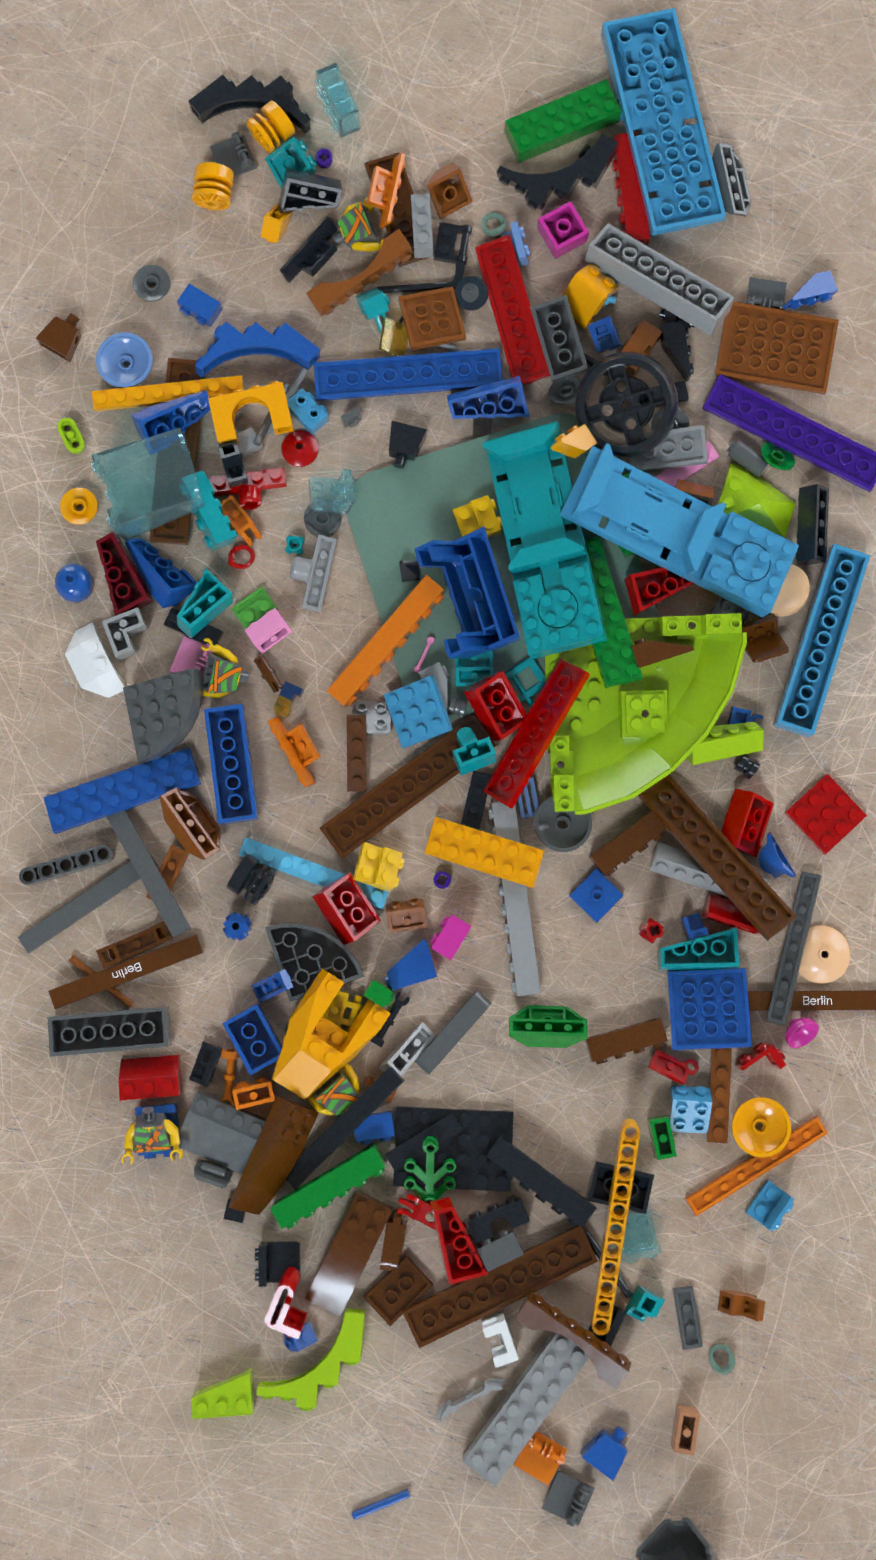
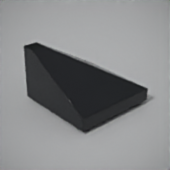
[399,561,421,582]

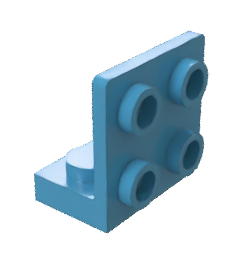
[745,1180,794,1232]

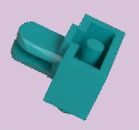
[355,287,390,334]
[453,727,496,776]

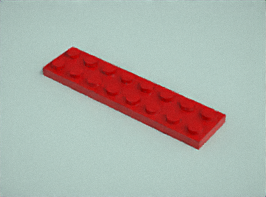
[475,234,550,386]
[483,658,590,809]

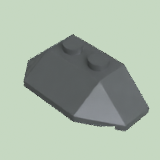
[709,143,751,217]

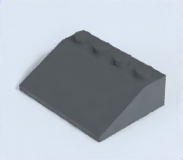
[179,1090,267,1174]

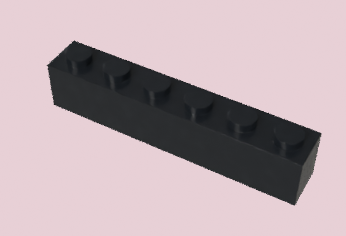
[485,1135,596,1227]

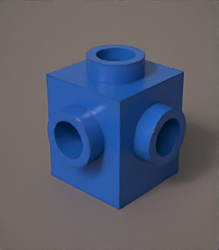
[223,912,252,941]

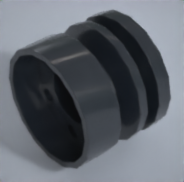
[227,854,277,906]

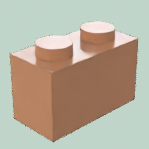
[671,1404,700,1455]

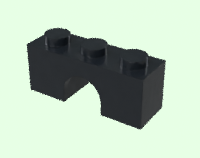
[466,1195,530,1244]

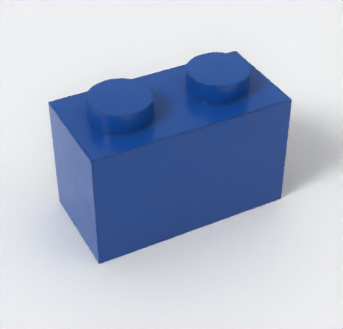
[177,283,223,328]
[354,1111,395,1145]

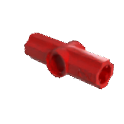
[638,918,664,944]

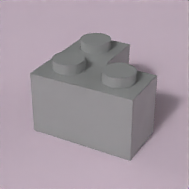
[102,607,148,661]

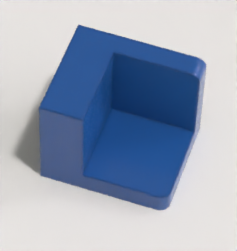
[680,913,708,940]

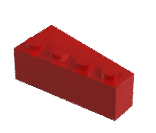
[624,567,694,616]
[430,1197,488,1285]

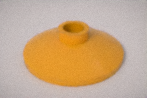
[60,488,98,525]

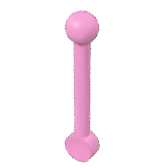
[414,637,434,673]

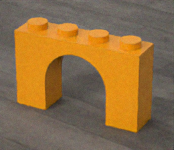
[208,381,294,444]

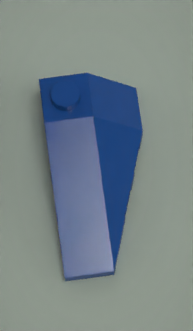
[131,390,211,455]
[125,538,197,608]

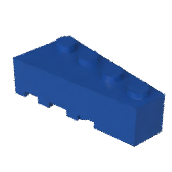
[447,376,530,419]

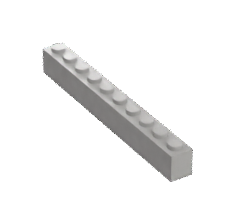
[488,802,541,996]

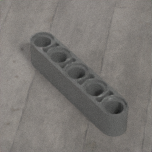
[19,845,115,885]
[414,990,492,1075]

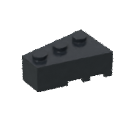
[278,169,342,213]

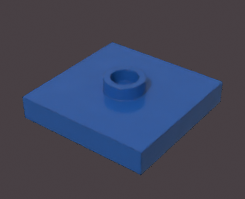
[569,869,624,923]

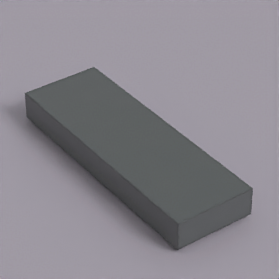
[672,1285,703,1350]

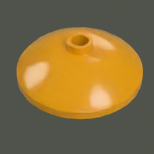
[732,1097,791,1157]

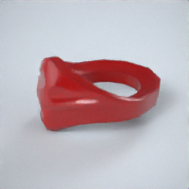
[228,545,255,569]

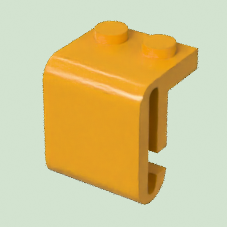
[561,264,619,330]

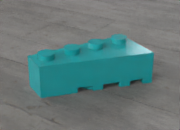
[657,928,739,971]

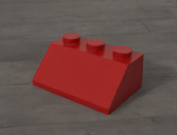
[464,671,527,741]
[721,788,774,858]
[312,872,381,945]
[701,892,761,935]
[118,1054,182,1101]

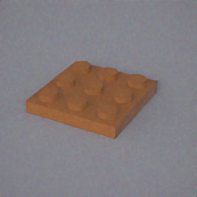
[398,286,466,350]

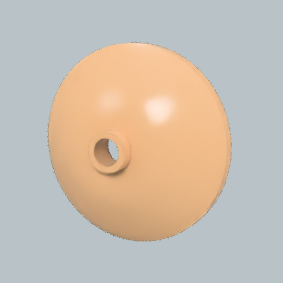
[799,925,850,984]

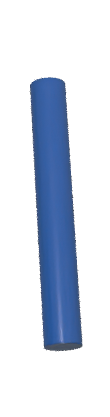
[352,1489,410,1520]

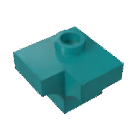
[625,1285,665,1322]

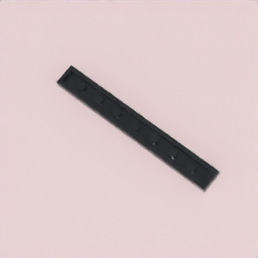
[286,1066,405,1189]

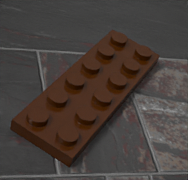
[364,152,434,267]

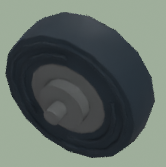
[455,276,489,311]

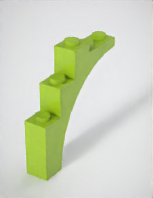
[257,1308,365,1411]

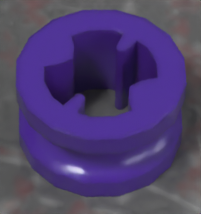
[316,149,333,169]
[433,871,451,889]

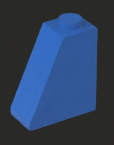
[385,939,437,991]

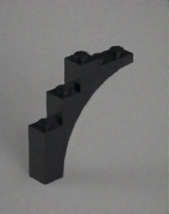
[188,75,311,134]
[496,134,619,211]

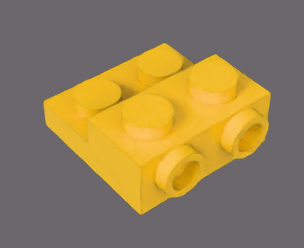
[452,495,503,538]
[353,842,404,892]

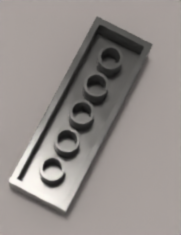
[47,1006,172,1057]

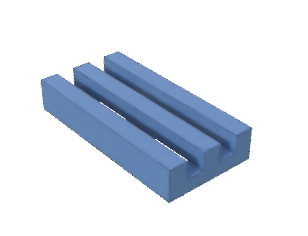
[518,777,539,819]

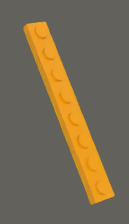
[92,375,244,412]

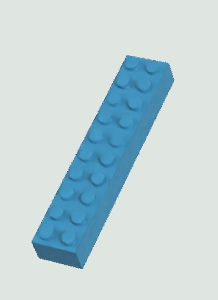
[773,544,870,738]

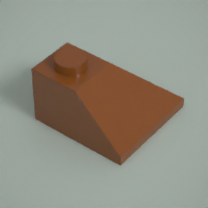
[426,163,472,219]

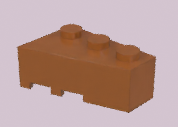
[621,320,663,377]

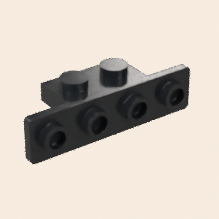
[280,217,337,283]

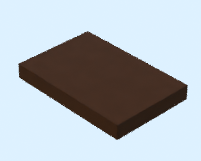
[363,1254,433,1326]

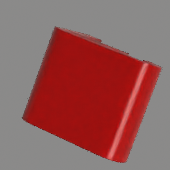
[265,1267,308,1339]

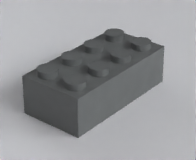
[530,295,589,383]

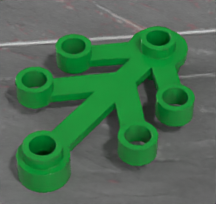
[404,1136,456,1205]

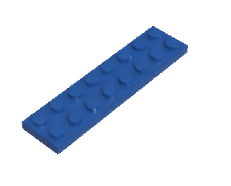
[43,748,201,834]

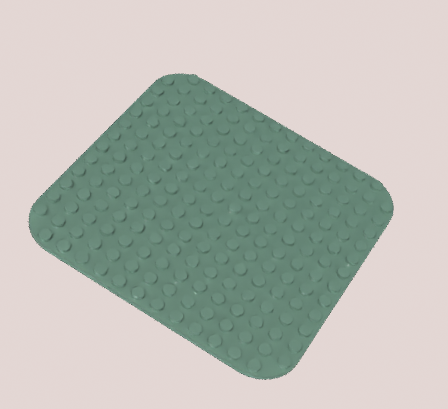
[346,413,659,720]

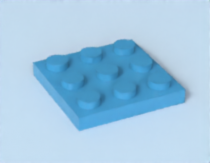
[384,675,453,749]

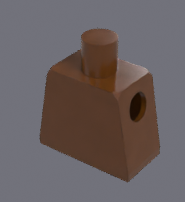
[36,313,81,362]

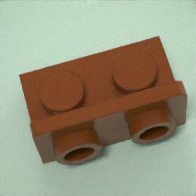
[385,898,428,933]

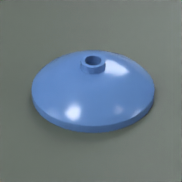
[96,332,153,388]

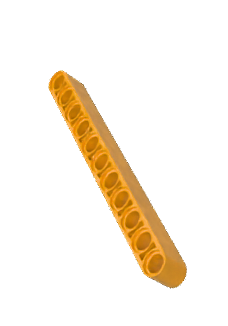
[591,1119,640,1335]

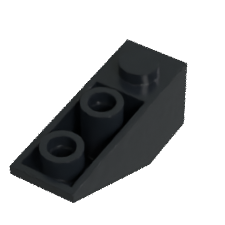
[660,321,694,381]

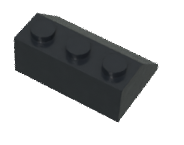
[586,1161,654,1214]

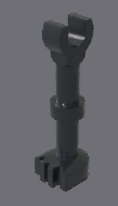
[370,992,410,1048]

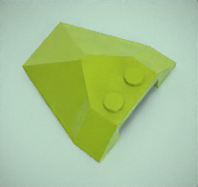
[717,462,796,538]

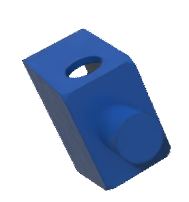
[580,1426,627,1481]

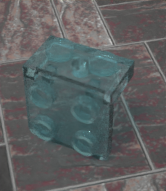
[309,469,356,514]
[613,1210,662,1264]

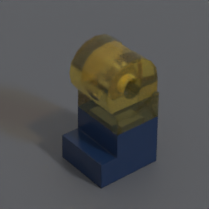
[274,681,304,719]

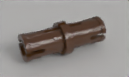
[254,655,283,693]

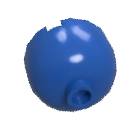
[55,564,94,602]

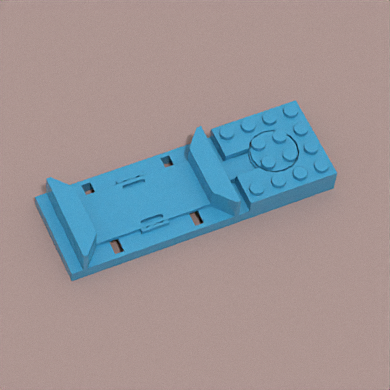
[601,8,726,236]
[559,443,799,618]

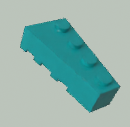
[179,470,238,552]

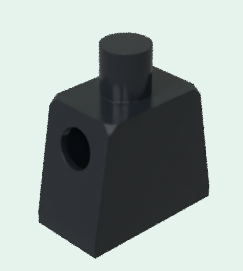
[389,421,427,469]

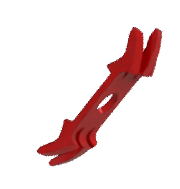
[397,1194,467,1230]

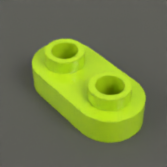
[57,418,86,454]

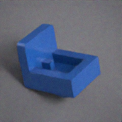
[283,1322,318,1352]

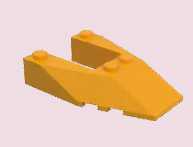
[272,969,391,1100]

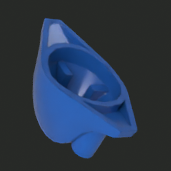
[758,832,796,879]

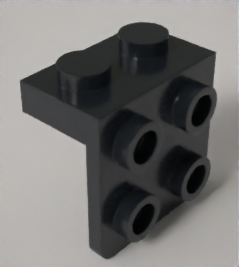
[255,1241,300,1287]

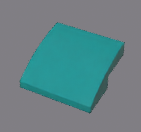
[455,651,494,686]

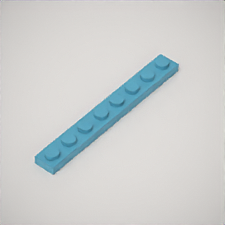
[239,837,389,909]

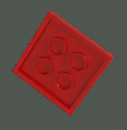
[785,774,867,855]

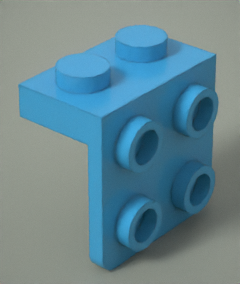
[670,1085,712,1133]

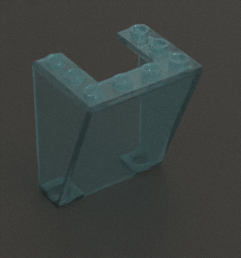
[91,428,205,541]

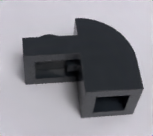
[217,440,248,488]

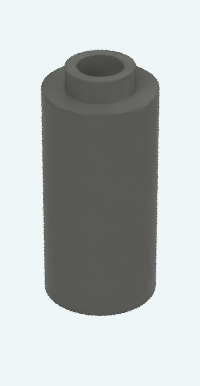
[727,440,769,477]

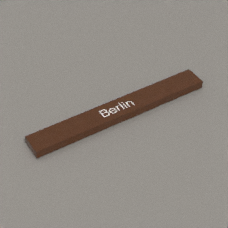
[48,935,203,1009]
[748,990,876,1011]

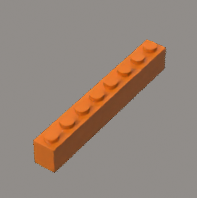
[327,575,445,708]

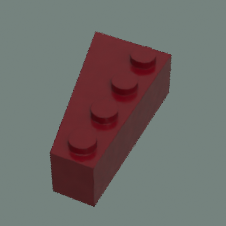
[96,532,154,616]

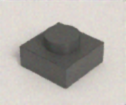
[341,408,362,428]

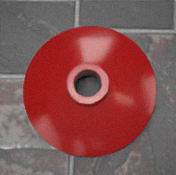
[281,430,319,467]

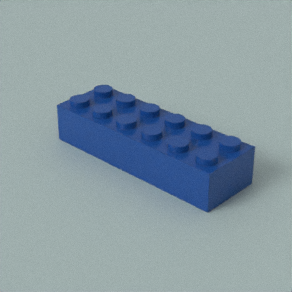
[204,704,259,825]

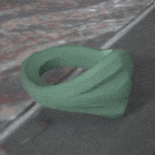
[481,212,506,239]
[709,1344,735,1375]

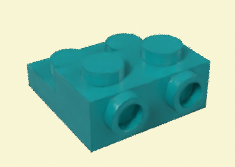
[265,136,317,189]

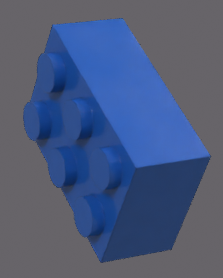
[222,1003,282,1076]

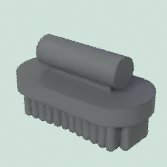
[194,1160,232,1189]

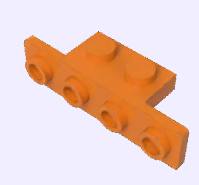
[366,152,405,228]
[268,717,321,787]

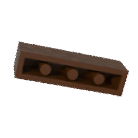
[589,811,666,875]
[585,1017,668,1064]

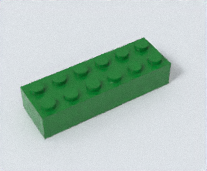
[504,79,622,163]
[270,1142,387,1229]

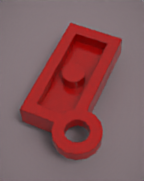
[648,1049,699,1085]

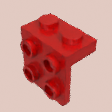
[735,1042,787,1071]

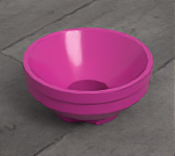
[785,1018,819,1048]

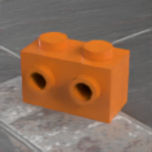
[232,1076,275,1110]

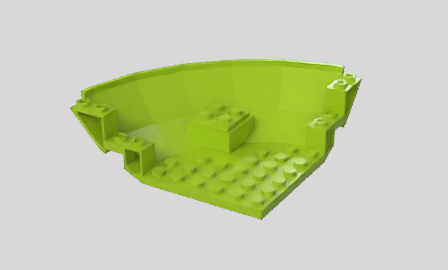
[544,613,747,815]

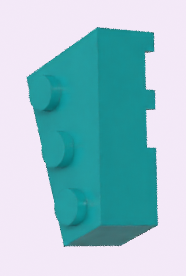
[177,569,233,638]

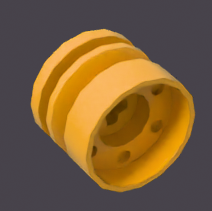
[246,100,295,154]
[191,162,234,211]

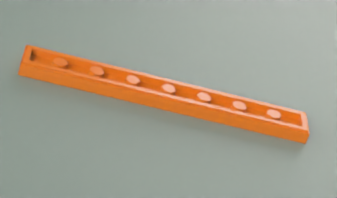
[685,1116,828,1216]

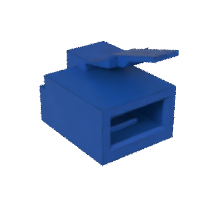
[588,316,623,353]

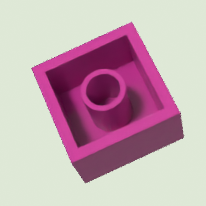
[537,201,589,259]
[430,914,471,960]

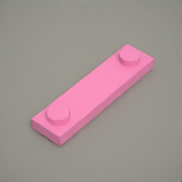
[655,441,719,487]

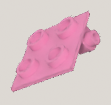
[170,636,212,678]

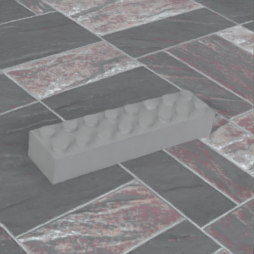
[585,224,735,336]
[463,1332,589,1487]

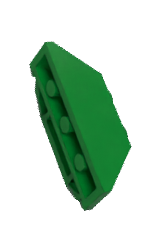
[509,1005,588,1048]

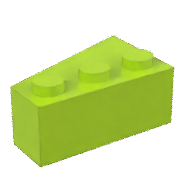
[191,1368,255,1419]

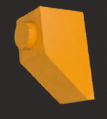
[260,204,293,243]

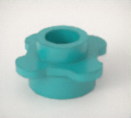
[285,536,305,555]

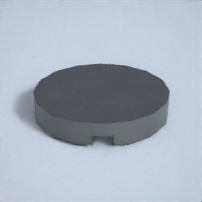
[304,500,341,537]

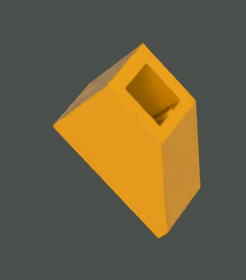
[550,424,597,458]

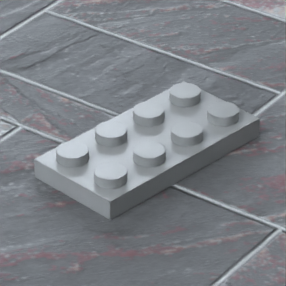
[631,425,708,472]

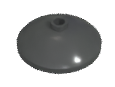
[534,797,592,852]

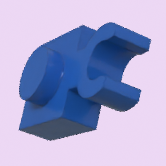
[727,706,763,727]

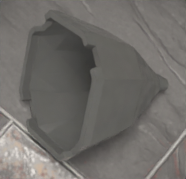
[636,1518,718,1560]

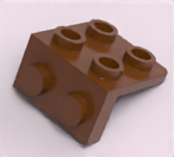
[742,614,789,663]

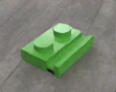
[231,587,278,629]

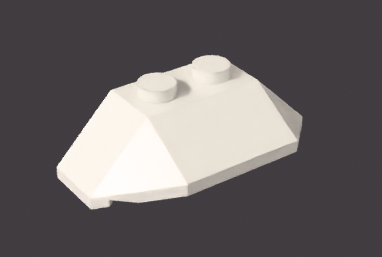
[65,622,124,698]

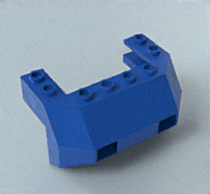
[415,527,520,659]

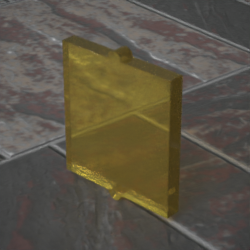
[379,317,408,356]

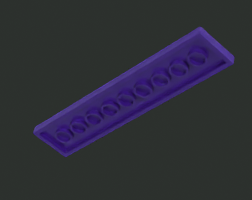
[702,374,876,492]

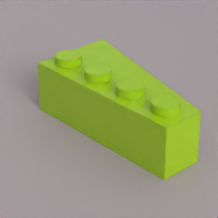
[686,722,764,765]

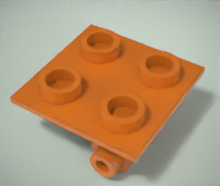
[513,1431,568,1485]

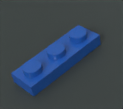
[251,969,293,1003]

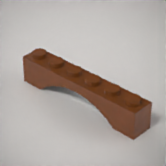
[306,229,414,317]

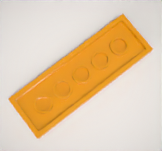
[424,817,545,888]

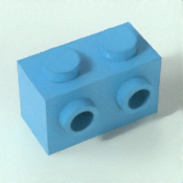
[287,388,329,435]

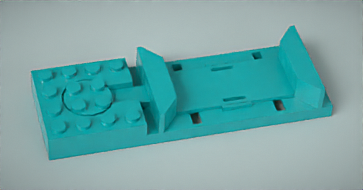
[482,421,607,659]

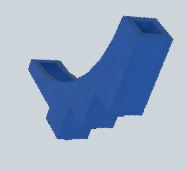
[195,322,320,378]

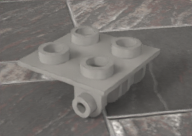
[352,701,391,736]

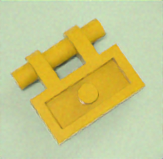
[323,991,363,1032]

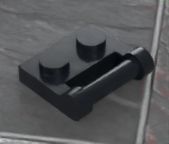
[434,222,472,264]

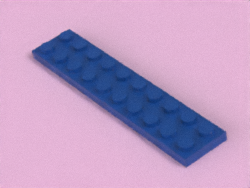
[313,348,502,401]

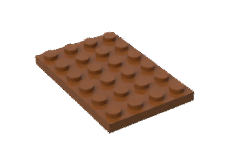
[714,302,839,395]

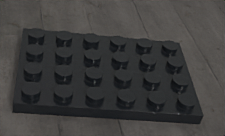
[393,1106,514,1192]

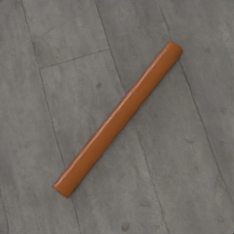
[69,955,134,1008]

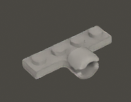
[290,535,337,613]

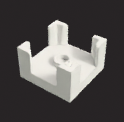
[481,1312,519,1368]

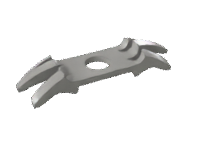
[435,1378,504,1422]

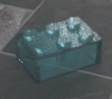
[314,63,360,138]

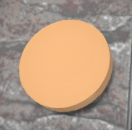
[769,564,810,617]

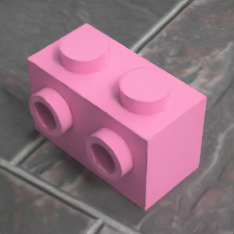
[245,608,293,654]

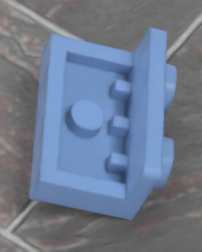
[502,221,530,267]

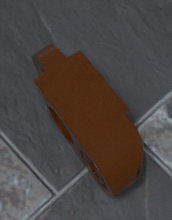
[380,1209,406,1271]

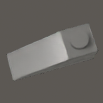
[418,662,449,711]
[378,1022,435,1076]

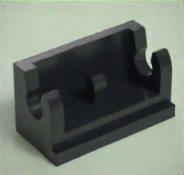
[189,1041,223,1087]

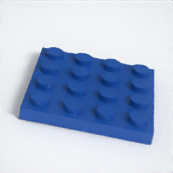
[667,968,752,1050]

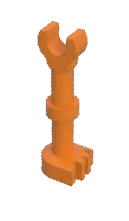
[221,1049,240,1106]

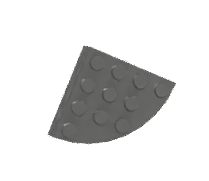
[123,668,203,763]
[265,923,365,1002]

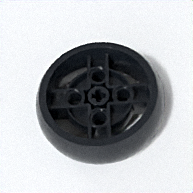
[575,352,678,457]

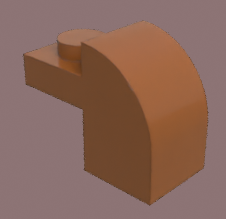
[718,1290,765,1321]

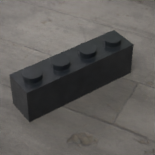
[796,484,829,565]

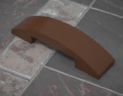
[96,921,174,969]

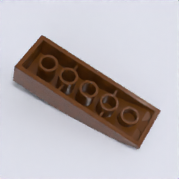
[228,1096,319,1215]
[305,1190,393,1316]

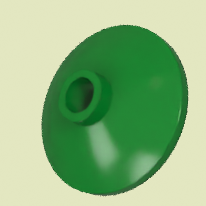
[761,442,795,471]

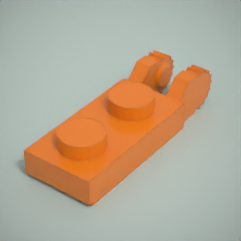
[220,494,262,547]

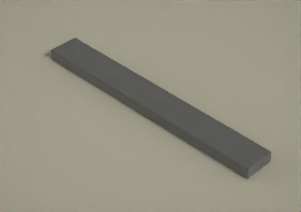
[106,810,192,938]
[18,852,159,953]
[766,871,822,1026]

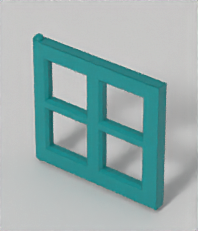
[505,656,545,731]

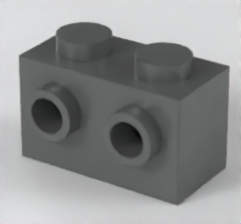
[477,1229,524,1272]

